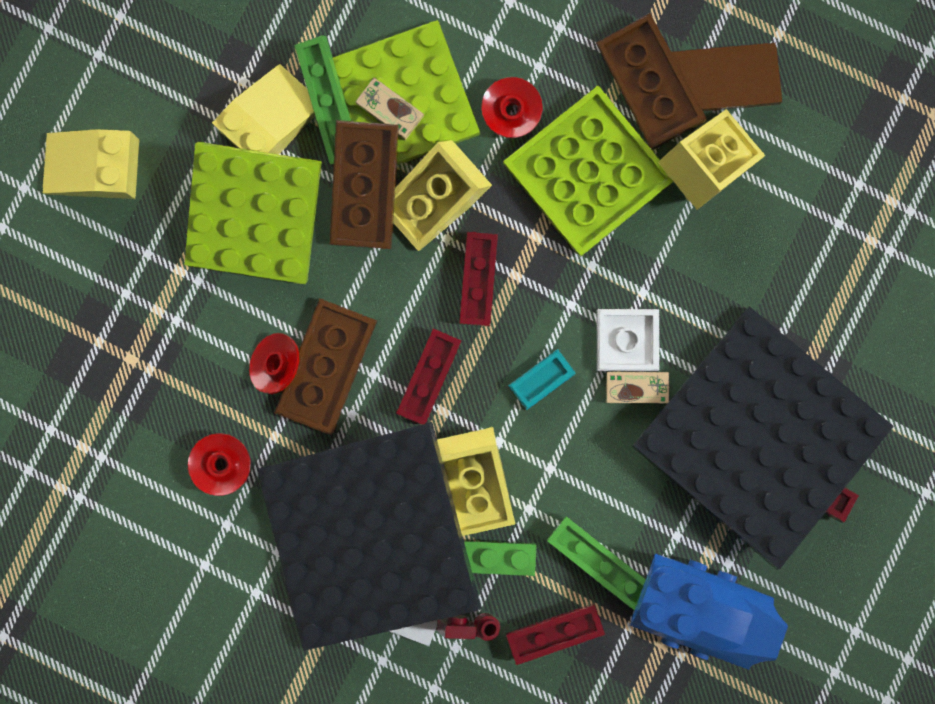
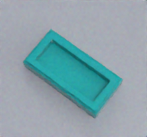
[508,349,576,410]

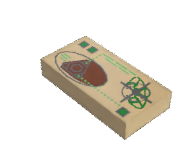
[356,78,424,141]
[606,372,669,403]

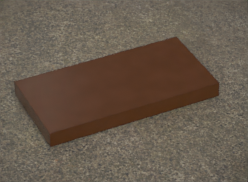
[596,13,707,150]
[671,42,782,112]
[330,120,399,249]
[274,298,377,435]

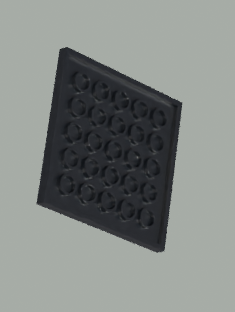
[631,306,894,570]
[257,422,482,651]

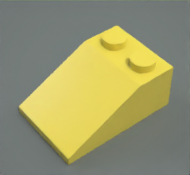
[212,64,315,154]
[658,109,765,210]
[43,129,139,199]
[393,140,492,251]
[437,427,515,536]

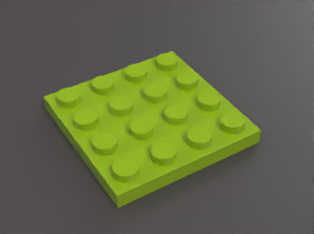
[333,20,480,165]
[503,86,674,257]
[184,142,322,284]

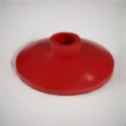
[481,77,543,138]
[249,333,299,394]
[188,433,251,496]

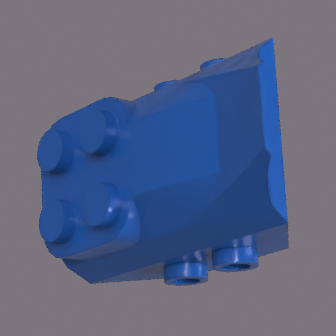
[630,554,788,670]

